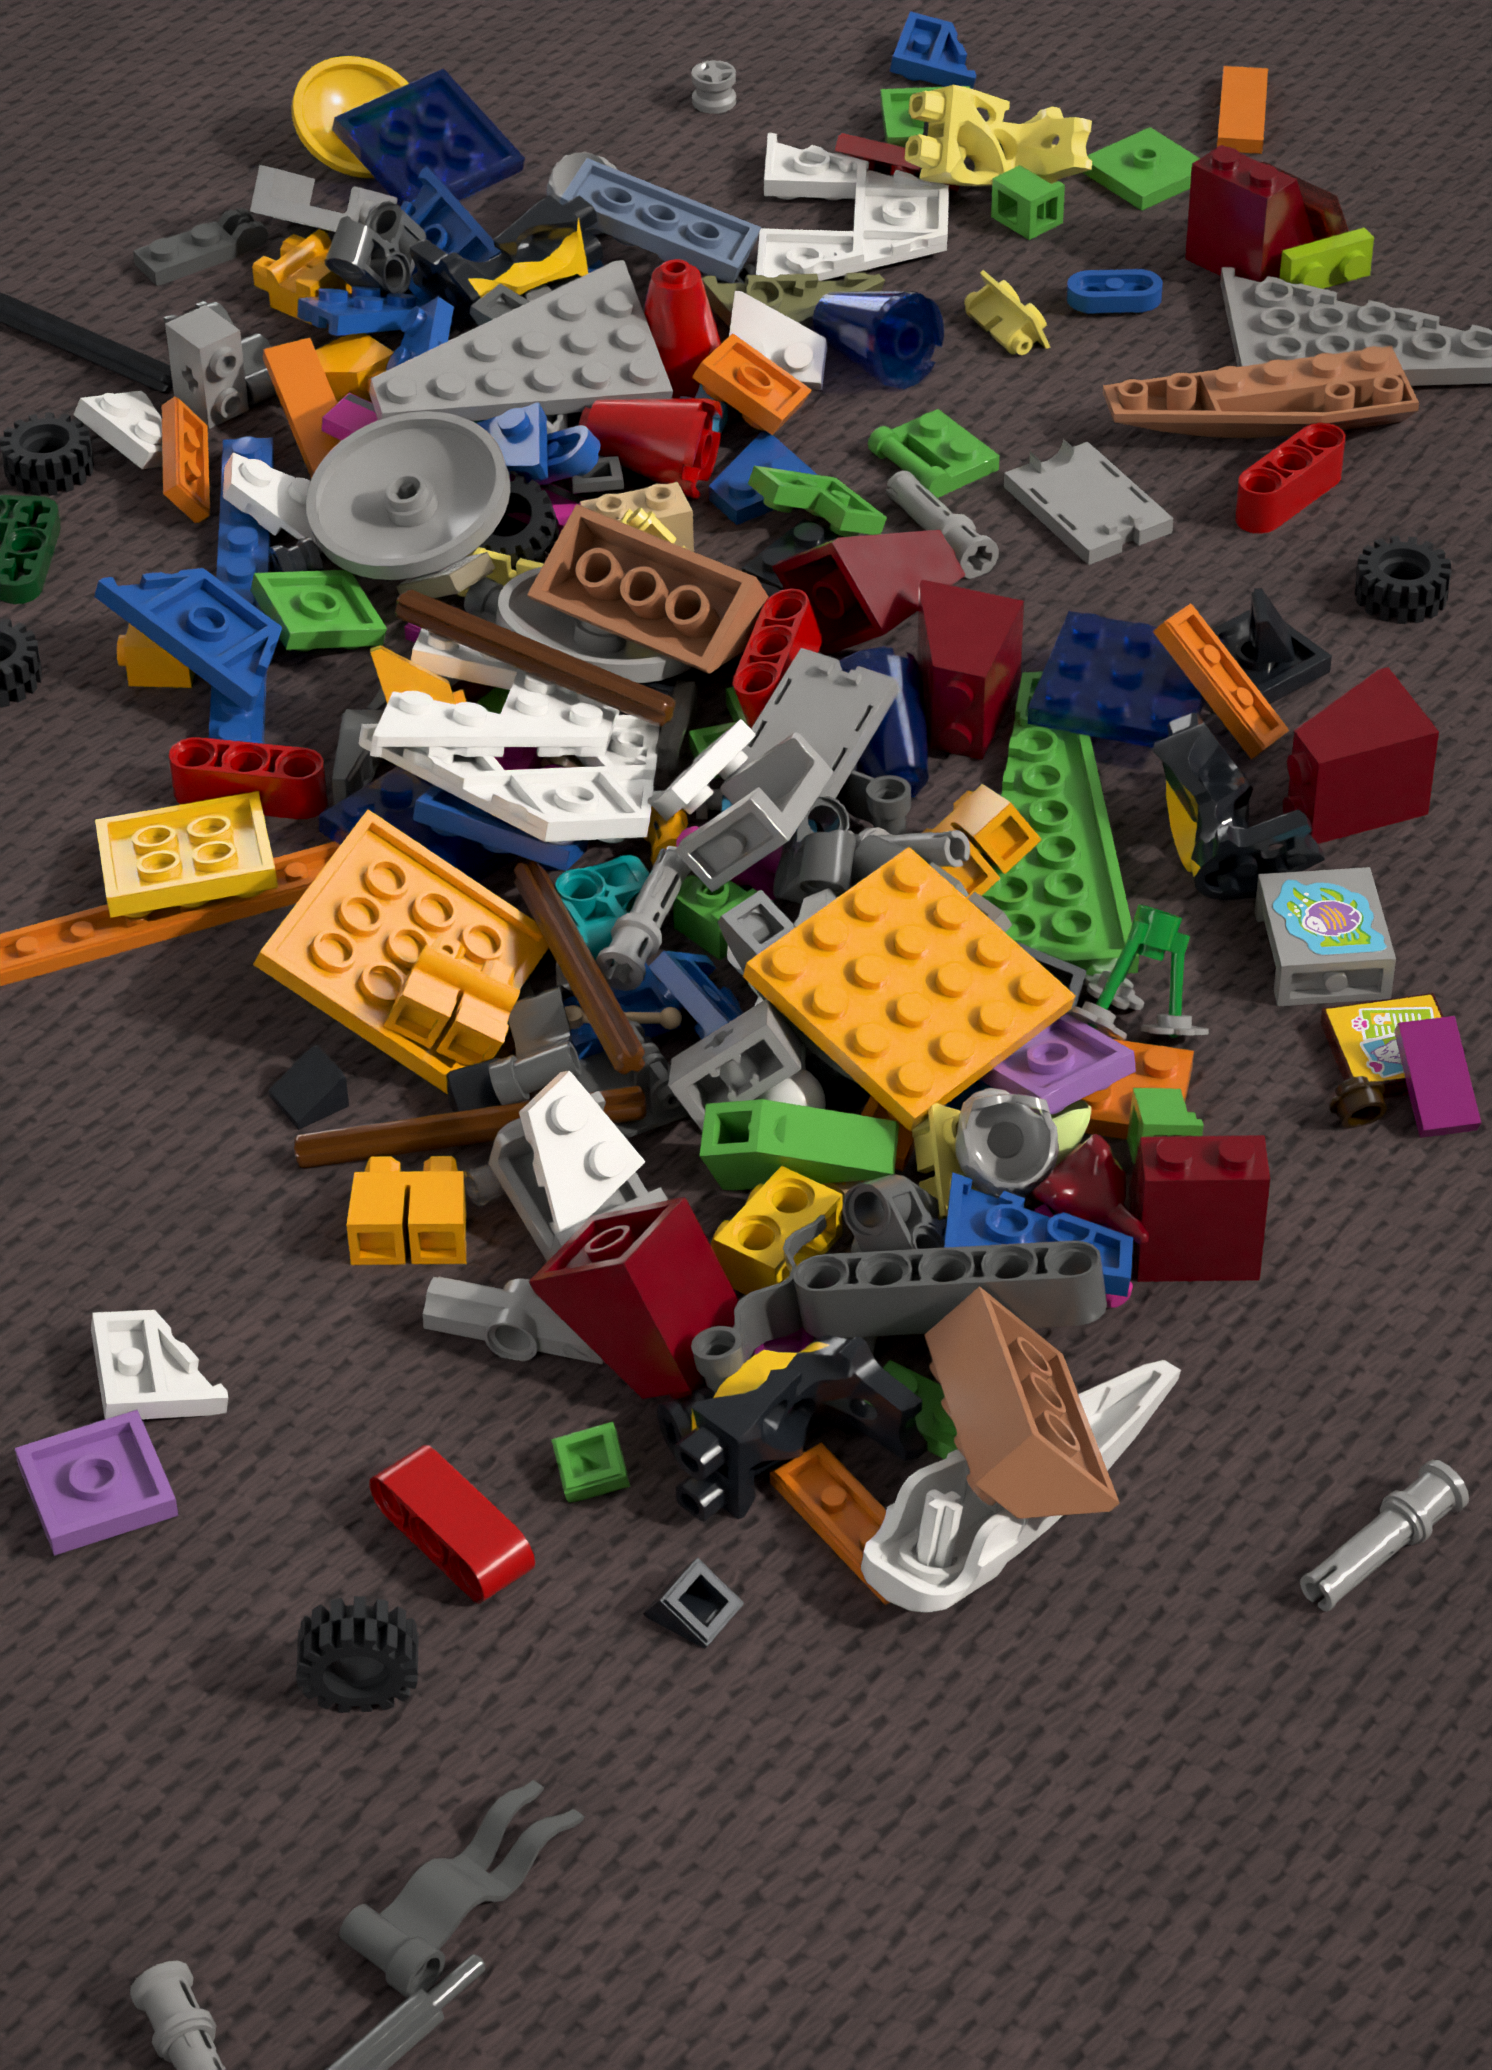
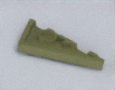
[702,273,885,328]

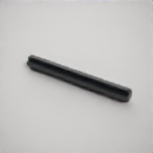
[0,293,173,394]

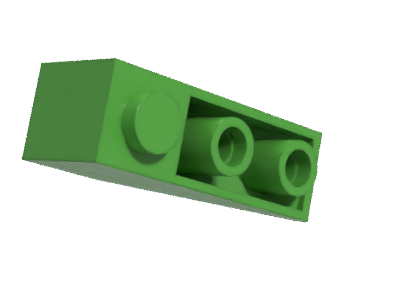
[700,1099,899,1190]

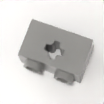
[165,305,249,429]
[668,999,802,1132]

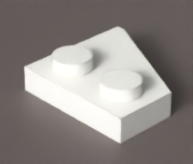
[729,291,827,390]
[73,391,163,469]
[223,453,322,553]
[652,719,756,821]
[519,1071,645,1236]
[91,1310,228,1419]

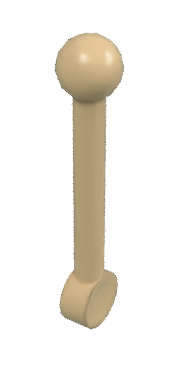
[565,1005,682,1030]

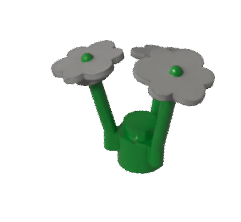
[1067,904,1209,1040]

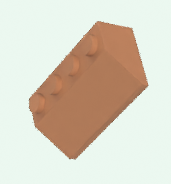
[527,504,769,674]
[924,1286,1119,1519]

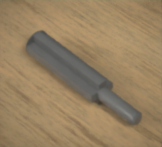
[326,1954,485,2070]

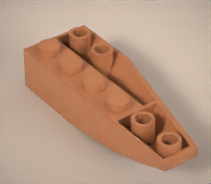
[1103,346,1419,438]

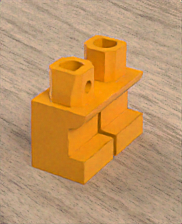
[252,229,352,326]
[922,784,1042,899]
[383,934,520,1066]
[347,1156,467,1265]

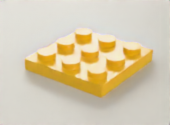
[95,791,279,918]

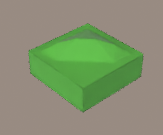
[551,1422,630,1503]

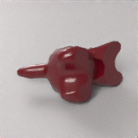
[1026,1133,1149,1244]

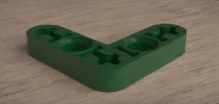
[0,495,61,604]

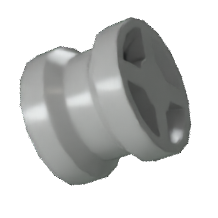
[691,60,736,113]

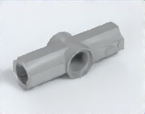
[423,1277,604,1364]

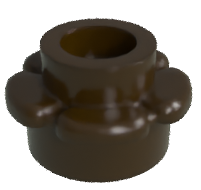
[1329,1076,1387,1129]

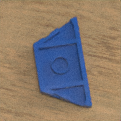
[400,166,502,301]
[298,286,454,336]
[94,568,282,712]

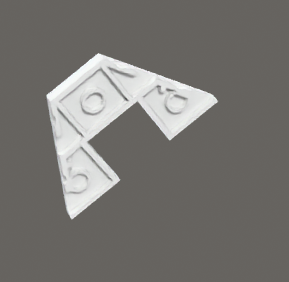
[756,133,949,281]
[370,629,619,757]
[359,715,660,845]

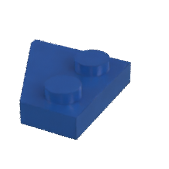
[709,430,817,525]
[649,951,744,1039]

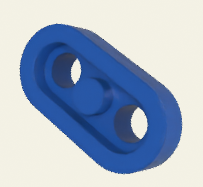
[1067,269,1163,314]
[515,425,601,485]

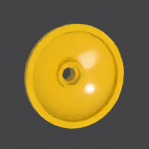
[291,56,426,178]

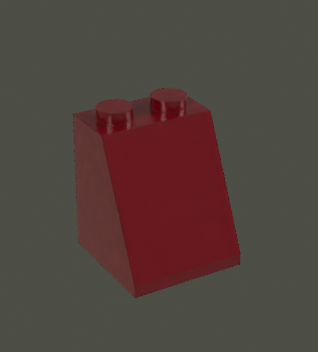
[1185,145,1315,282]
[771,529,966,656]
[917,579,1024,760]
[1283,667,1439,844]
[1129,1135,1270,1282]
[528,1197,739,1399]

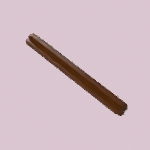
[395,590,676,727]
[514,860,645,1075]
[294,1086,647,1168]

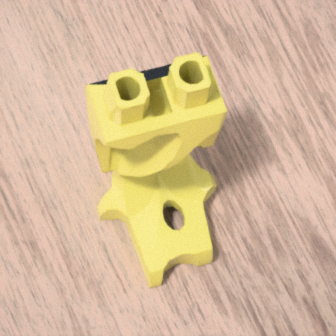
[904,85,1092,186]

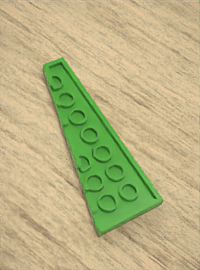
[982,669,1139,976]

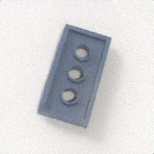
[559,158,761,283]

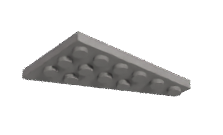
[369,260,673,421]
[1220,267,1492,386]

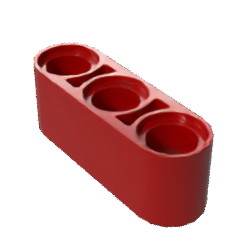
[1235,423,1346,534]
[733,589,822,729]
[169,737,328,819]
[369,1445,535,1604]

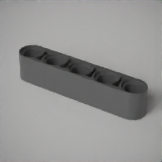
[793,1241,1107,1338]

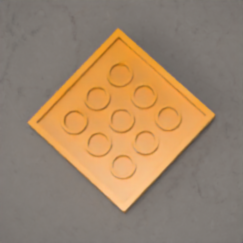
[253,809,549,1094]
[742,847,1076,1131]

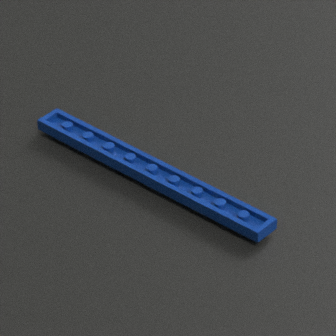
[209,436,274,744]

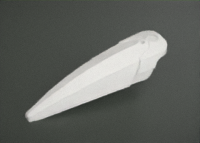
[861,1360,1181,1612]

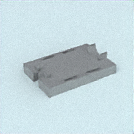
[1004,439,1173,565]
[726,648,899,798]

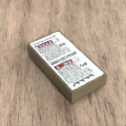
[396,552,495,598]

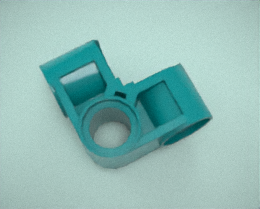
[555,855,650,964]

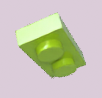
[1280,228,1374,289]

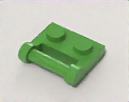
[867,409,999,498]

